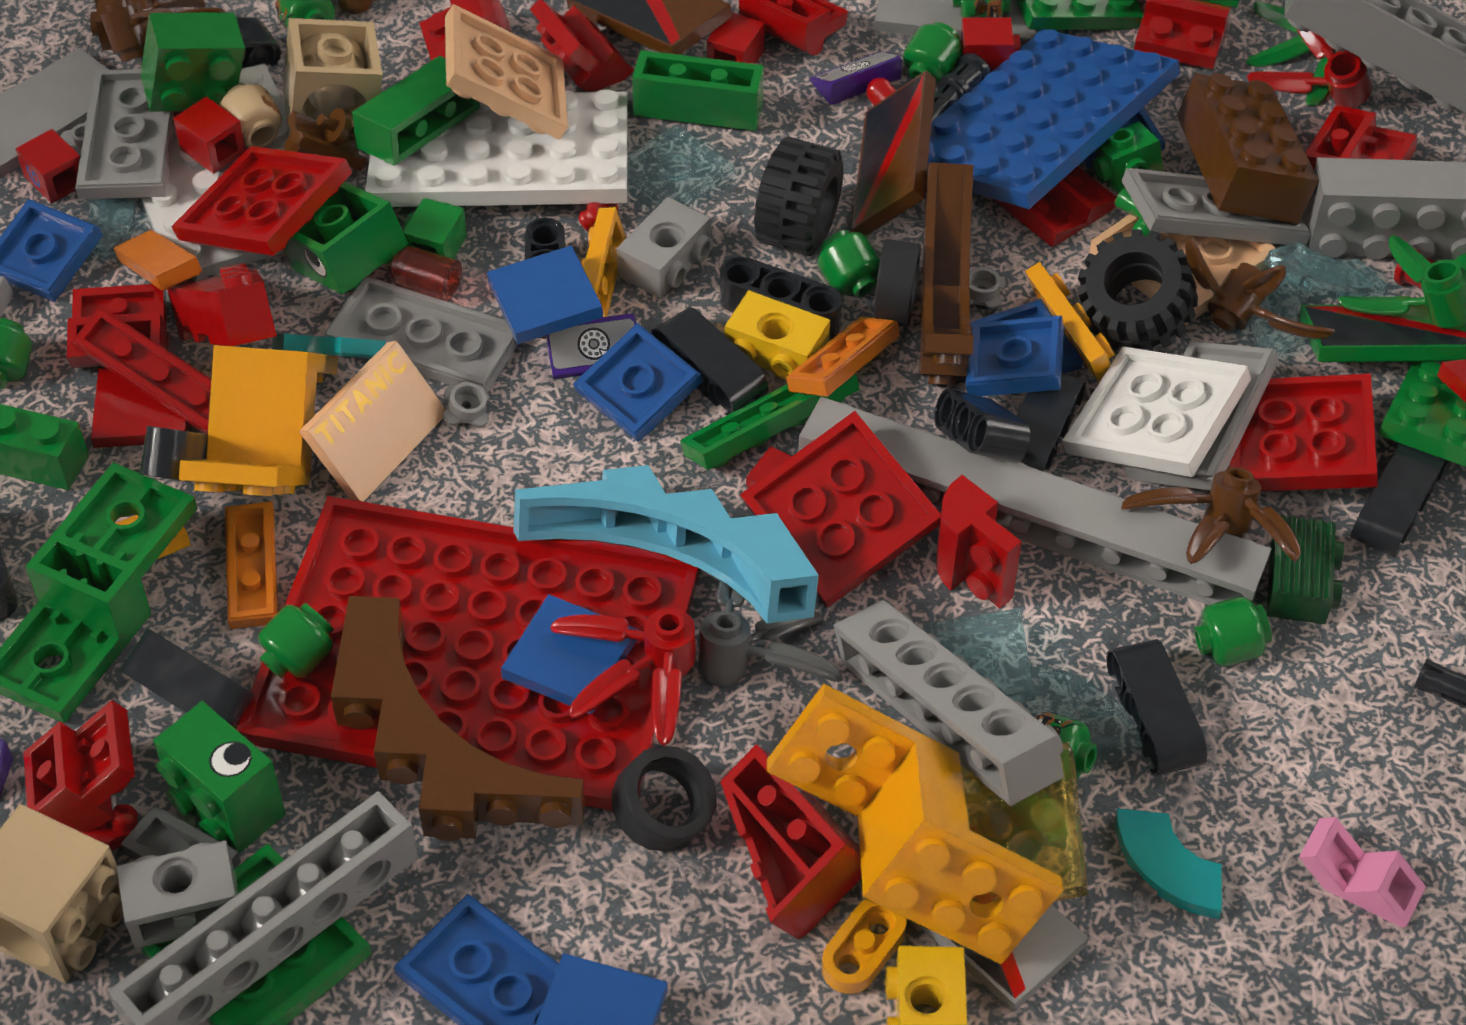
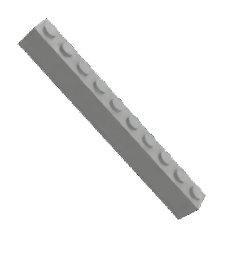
[798,397,1272,605]

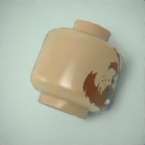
[219,84,282,147]

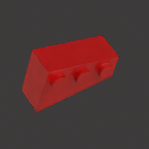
[167,263,277,347]
[720,744,862,940]

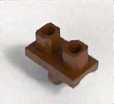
[284,108,367,172]

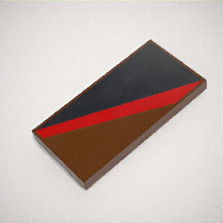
[566,0,733,55]
[851,71,936,236]

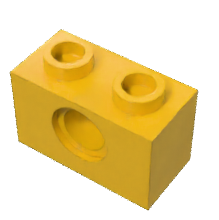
[724,290,830,380]
[885,946,967,1025]

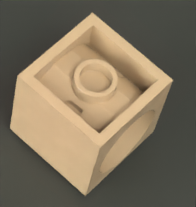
[283,18,383,136]
[0,804,124,984]

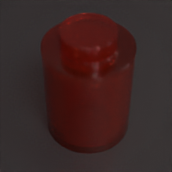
[391,246,462,302]

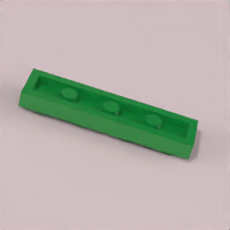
[680,374,860,470]

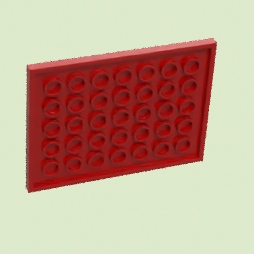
[236,496,701,811]

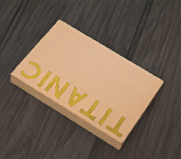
[299,341,445,502]

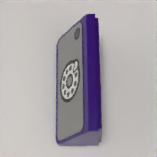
[810,51,903,106]
[546,314,636,379]

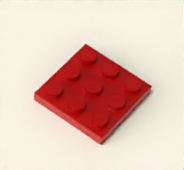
[171,146,352,256]
[1230,373,1378,491]
[740,411,941,608]

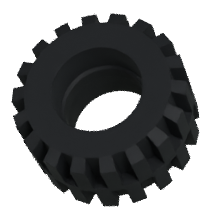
[754,136,844,256]
[1077,230,1198,351]

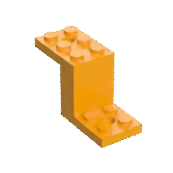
[179,345,338,496]
[767,684,1064,964]

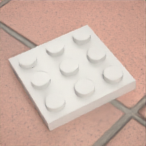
[1063,347,1251,477]

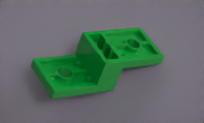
[0,462,198,724]

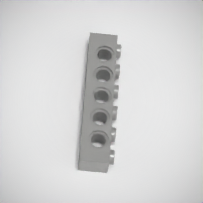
[833,599,1064,806]
[107,791,418,1025]

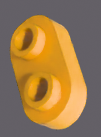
[822,898,907,994]

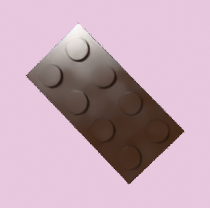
[1177,73,1319,224]

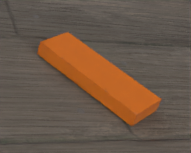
[113,230,202,291]
[786,317,900,397]
[225,501,279,629]

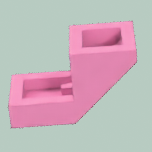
[1299,817,1426,927]

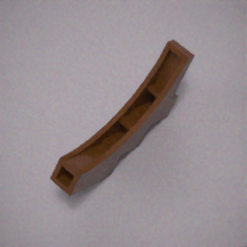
[919,163,974,385]
[331,596,585,841]

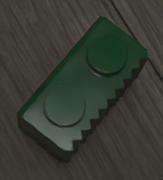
[1266,514,1344,624]

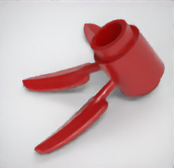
[1247,30,1373,108]
[550,608,696,746]

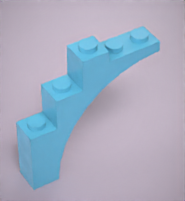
[513,465,819,623]

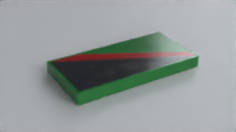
[1299,305,1466,362]

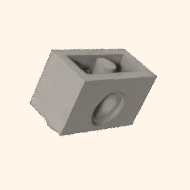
[616,197,713,299]
[117,841,239,949]

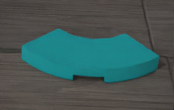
[272,334,386,358]
[1115,808,1222,919]

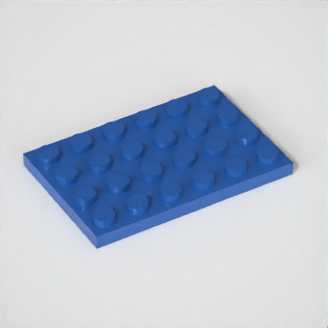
[926,29,1180,209]

